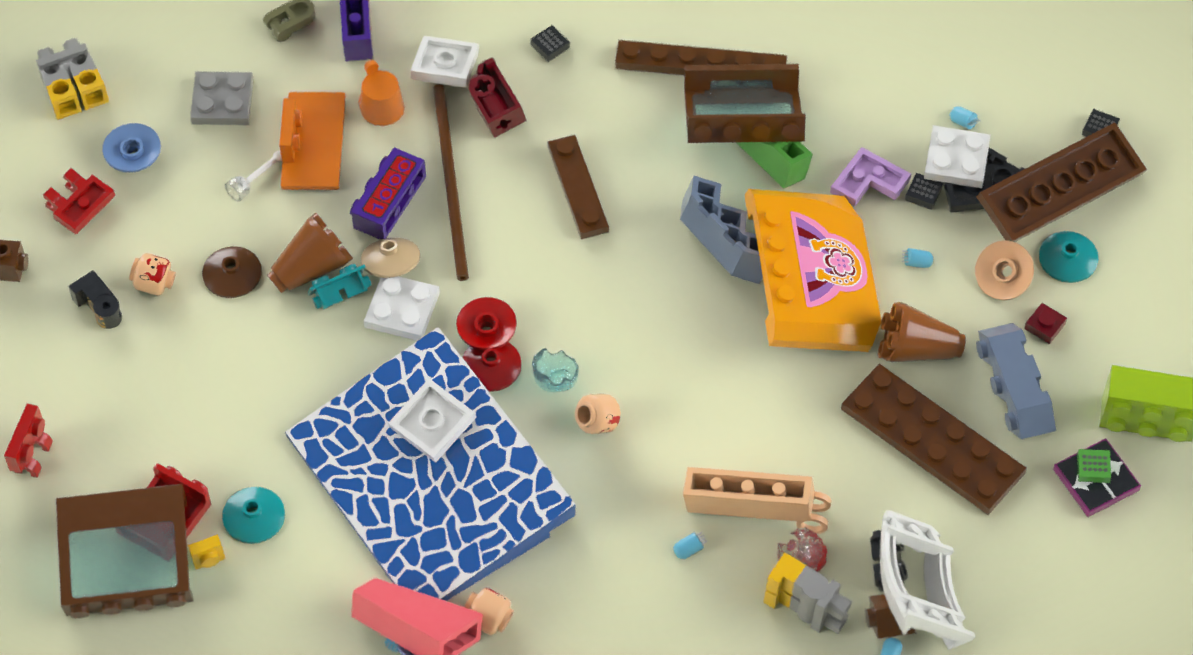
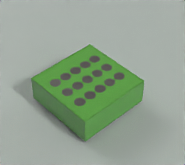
[1077,449,1111,483]

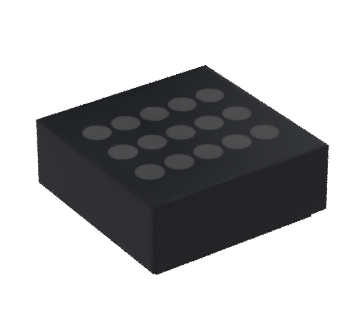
[530,25,570,62]
[1082,108,1120,137]
[905,173,944,210]

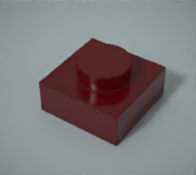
[1024,303,1067,344]

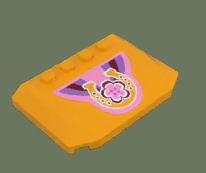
[744,189,881,352]

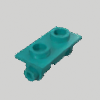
[308,264,372,310]

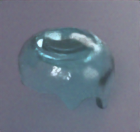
[532,348,579,393]

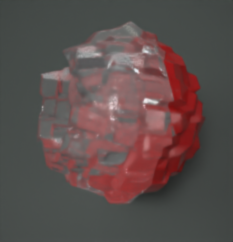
[777,527,827,572]

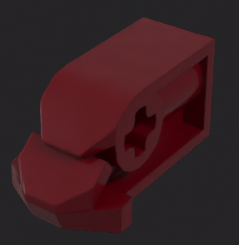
[468,57,527,138]

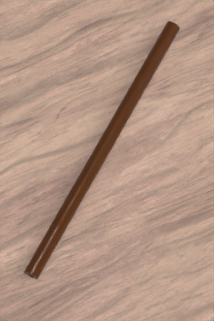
[433,84,469,281]

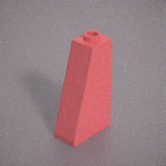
[351,578,483,655]

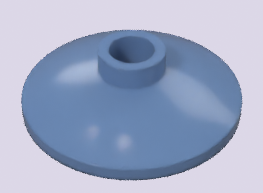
[102,123,161,173]

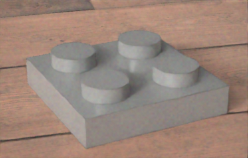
[190,72,253,125]

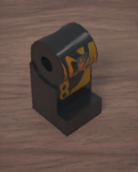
[68,270,122,329]

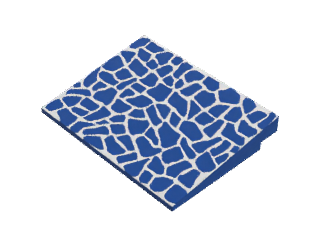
[285,327,576,601]

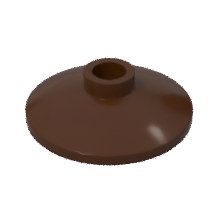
[202,246,262,298]

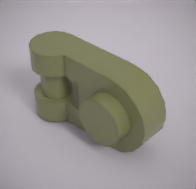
[263,0,315,42]

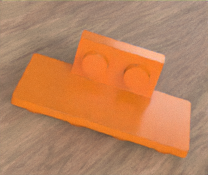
[279,92,346,190]

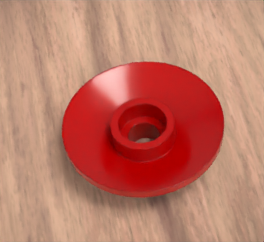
[456,297,517,350]
[462,342,522,392]

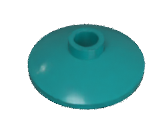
[1039,231,1099,283]
[222,487,285,544]

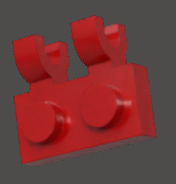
[43,168,115,235]
[4,403,53,478]

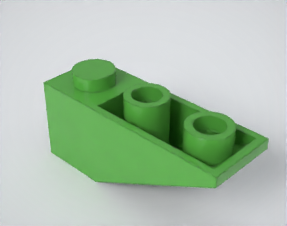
[736,142,813,189]

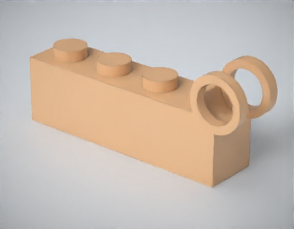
[683,467,831,534]

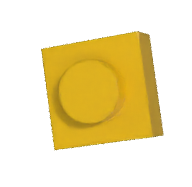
[188,534,225,570]

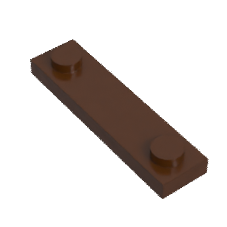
[547,135,609,239]

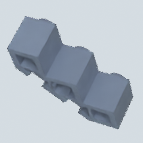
[680,176,763,284]
[976,323,1056,439]

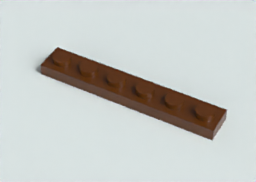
[615,40,787,83]

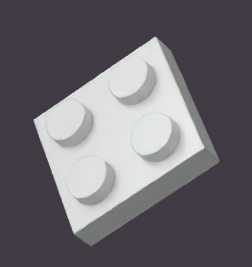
[411,36,479,87]
[924,125,991,188]
[364,276,440,341]
[388,379,476,463]

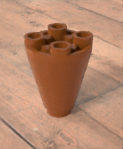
[267,213,353,293]
[878,302,966,362]

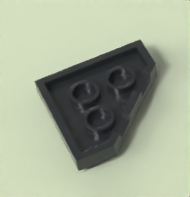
[943,147,1025,213]

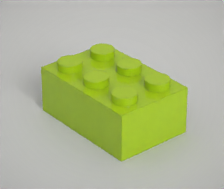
[1099,365,1193,442]

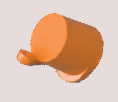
[358,60,405,126]

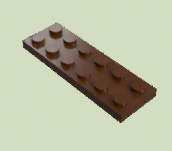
[977,122,1147,242]
[841,363,1027,515]

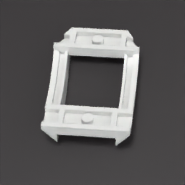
[880,510,976,650]

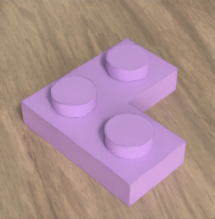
[830,147,911,207]

